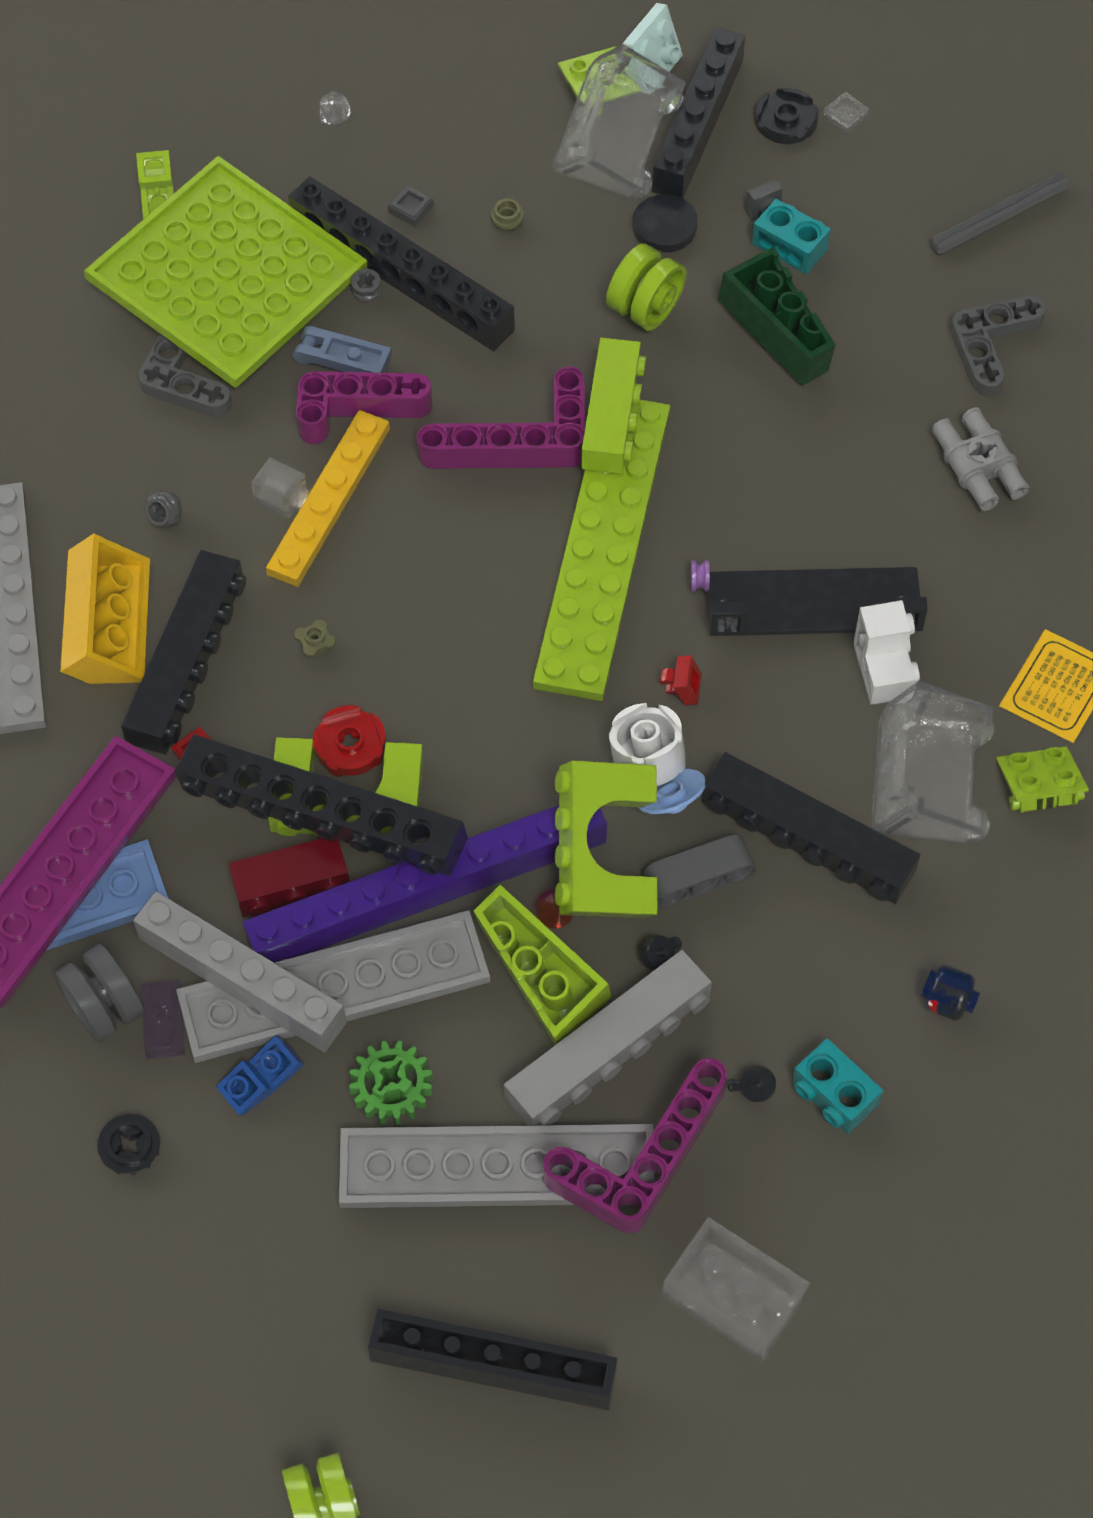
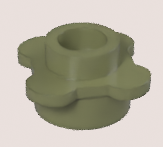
[294,619,336,657]

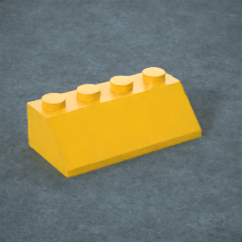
[60,533,150,684]

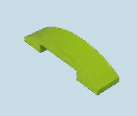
[136,150,174,220]

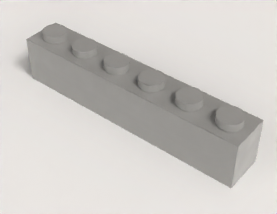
[133,892,347,1053]
[503,950,712,1126]

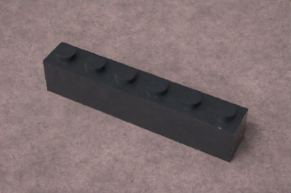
[652,27,745,198]
[121,550,246,755]
[702,752,921,905]
[368,1309,618,1410]

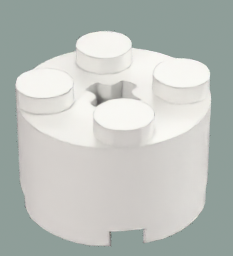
[609,703,686,786]

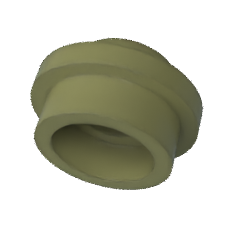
[491,198,524,230]

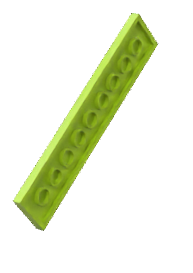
[533,400,670,702]

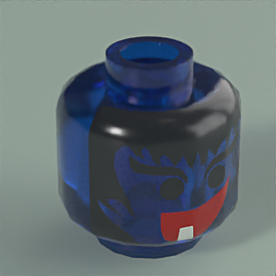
[921,965,981,1021]

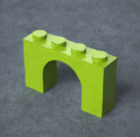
[268,737,424,837]
[555,761,657,918]

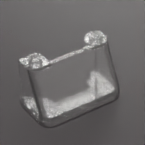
[553,44,686,200]
[872,680,994,844]

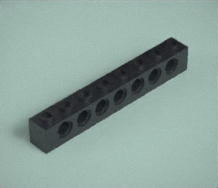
[288,176,515,352]
[175,734,468,876]

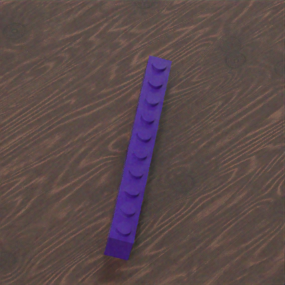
[243,805,607,963]

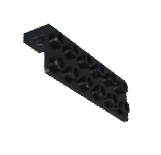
[708,567,928,636]

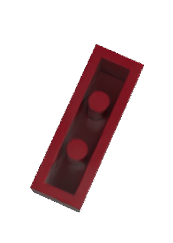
[228,838,350,918]

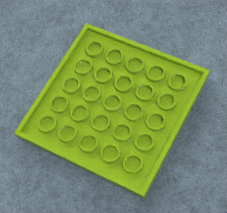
[84,156,367,388]

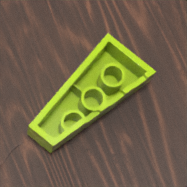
[474,885,612,1045]

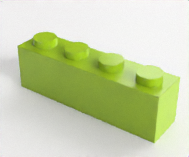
[582,337,646,474]

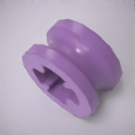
[690,560,710,592]

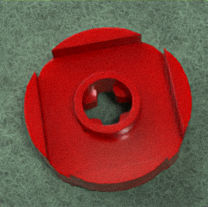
[313,705,386,777]

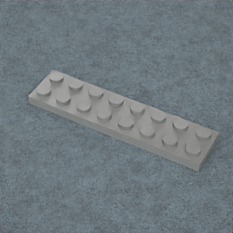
[0,482,47,734]
[176,910,490,1063]
[339,1124,655,1208]

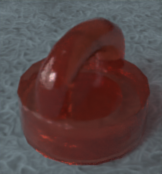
[535,889,573,929]

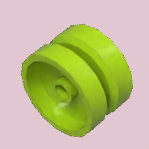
[606,244,687,331]
[282,1452,360,1518]

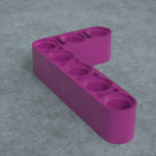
[417,366,585,469]
[543,1058,727,1233]

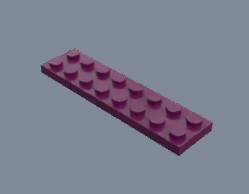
[0,736,177,1008]

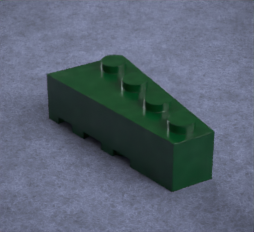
[718,246,836,385]

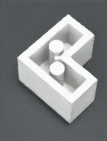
[853,600,920,705]

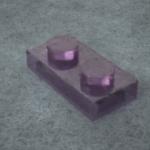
[141,979,185,1059]

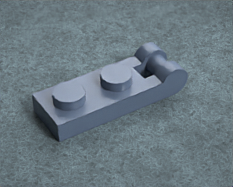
[292,326,392,373]

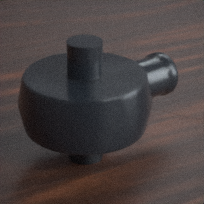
[640,935,682,970]
[728,1066,776,1102]

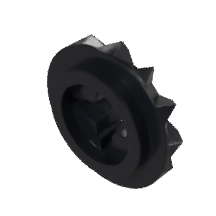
[97,1114,160,1176]

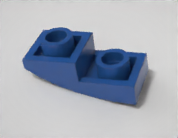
[216,1035,305,1116]

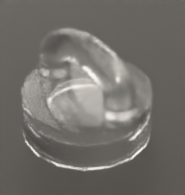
[319,91,351,126]

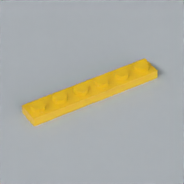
[266,410,390,587]

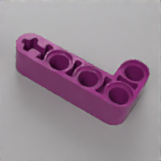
[296,371,432,444]

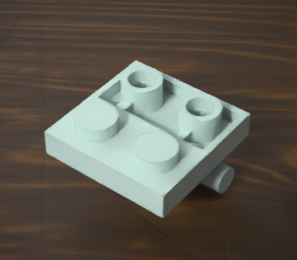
[622,3,683,96]

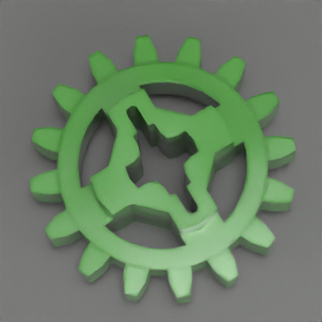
[349,1041,433,1125]

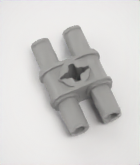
[932,407,1030,511]

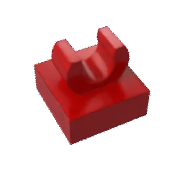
[660,655,702,705]

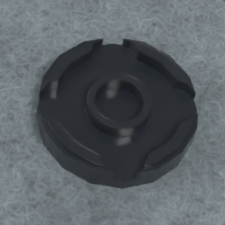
[755,88,819,144]
[633,194,697,252]

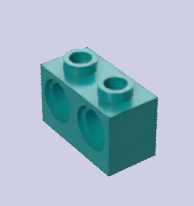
[752,198,831,275]
[792,1038,884,1134]

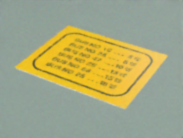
[999,629,1093,743]

